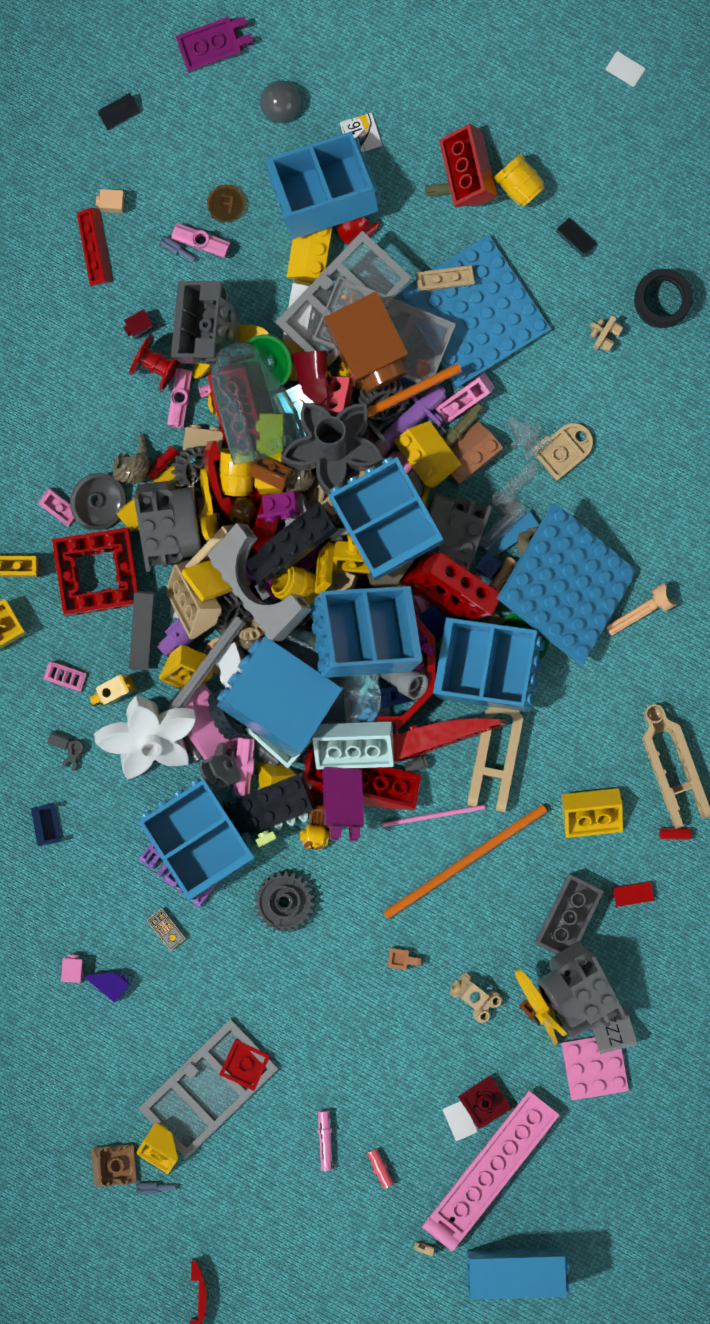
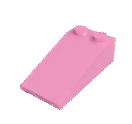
[169,683,238,760]

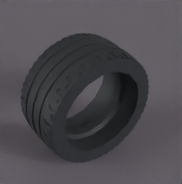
[634,269,692,328]

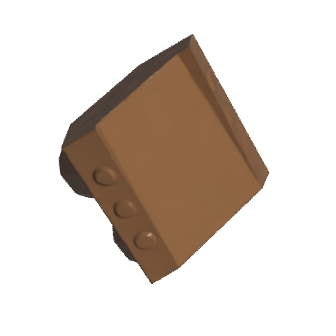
[91,1144,136,1187]

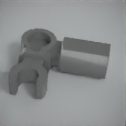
[47,731,84,771]

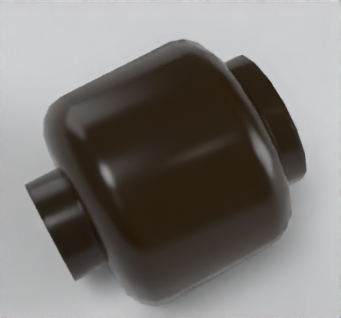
[229,497,257,525]

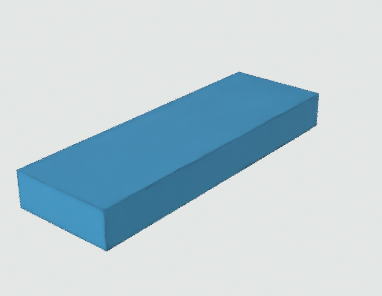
[482,511,539,558]

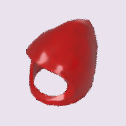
[336,216,379,244]

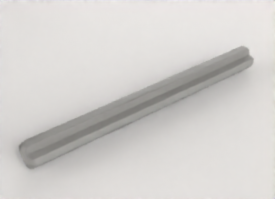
[169,616,245,709]

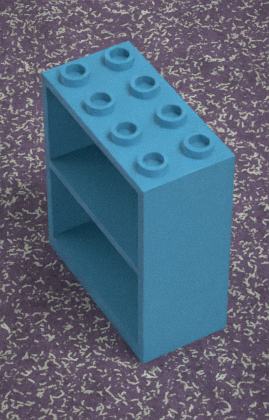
[265,131,380,240]
[328,456,443,581]
[309,586,423,678]
[433,618,545,712]
[216,636,342,758]
[138,779,256,901]
[466,1248,570,1300]

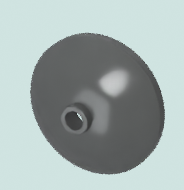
[70,473,126,530]

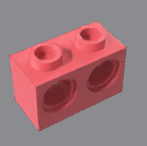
[319,376,354,417]

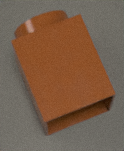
[324,291,408,393]

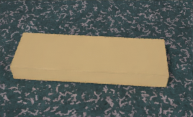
[415,265,475,292]

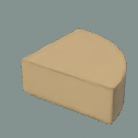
[414,1242,434,1256]

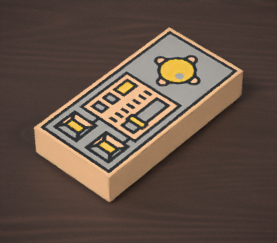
[147,908,186,951]

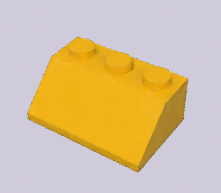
[286,227,333,282]
[394,421,462,488]
[562,788,623,838]

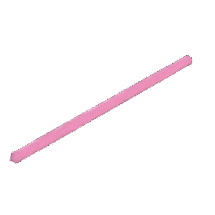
[381,805,487,827]

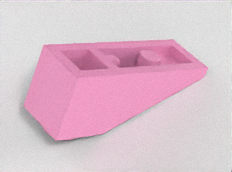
[435,372,495,424]

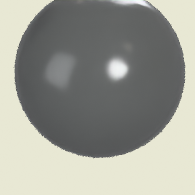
[260,80,302,123]

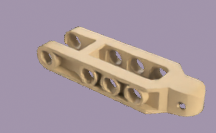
[642,704,710,829]
[467,707,523,813]

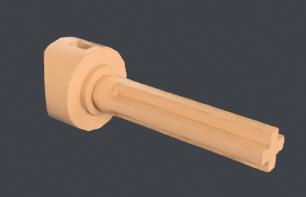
[606,583,677,636]

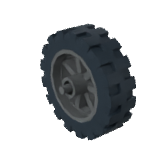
[208,687,247,740]

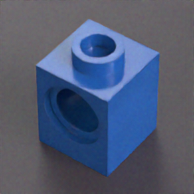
[475,552,502,581]

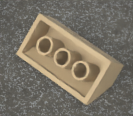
[165,561,221,639]

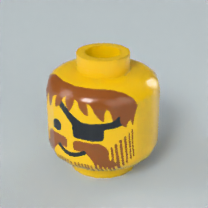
[299,824,329,851]

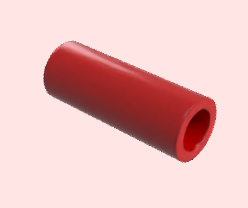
[659,828,691,840]

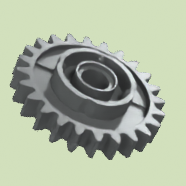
[253,871,315,933]

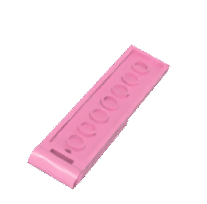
[422,1091,560,1251]

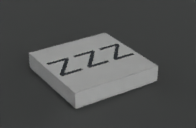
[592,1008,637,1054]

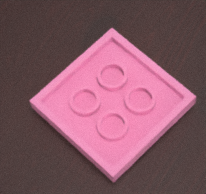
[561,1037,629,1101]

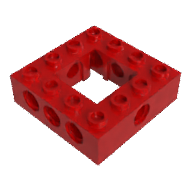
[52,527,139,617]
[399,552,499,621]

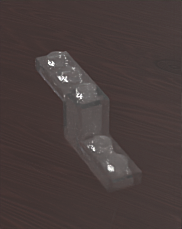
[479,461,540,551]

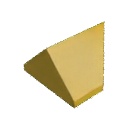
[256,761,296,789]

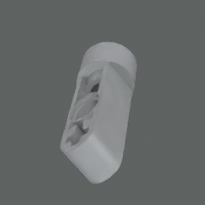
[379,669,428,700]

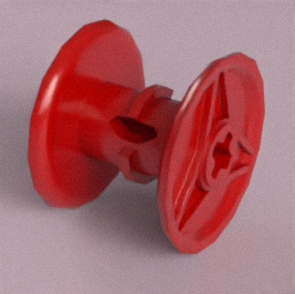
[129,333,180,392]

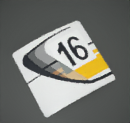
[340,113,382,152]

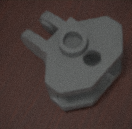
[199,743,241,789]

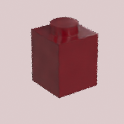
[123,309,154,340]

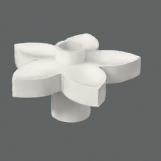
[94,696,196,780]

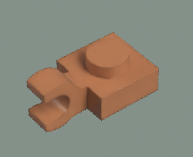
[387,948,422,970]

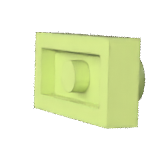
[256,830,277,848]

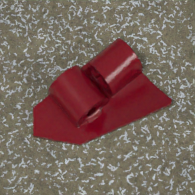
[291,350,332,405]

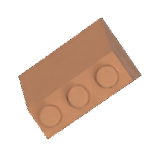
[449,422,503,487]

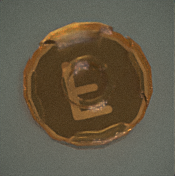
[207,185,245,223]

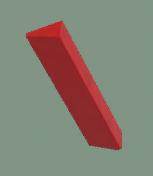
[76,208,113,286]

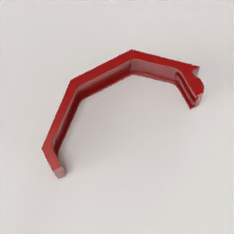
[376,614,435,732]

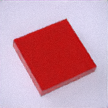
[219,1039,270,1091]

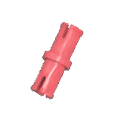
[366,1148,394,1189]

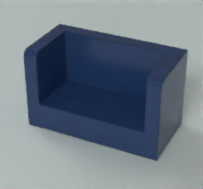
[31,804,62,846]

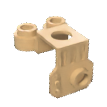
[449,973,502,1023]

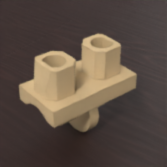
[589,316,623,352]

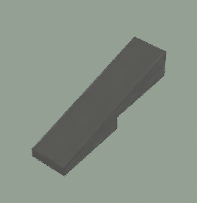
[129,590,154,671]

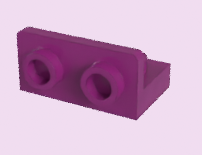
[258,491,300,522]

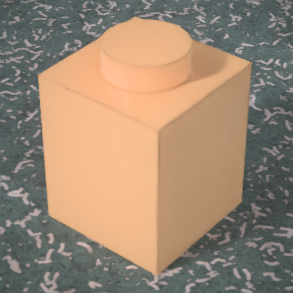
[96,189,124,214]

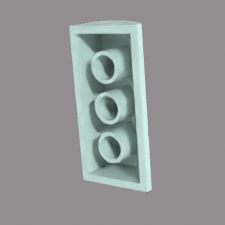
[312,722,394,769]

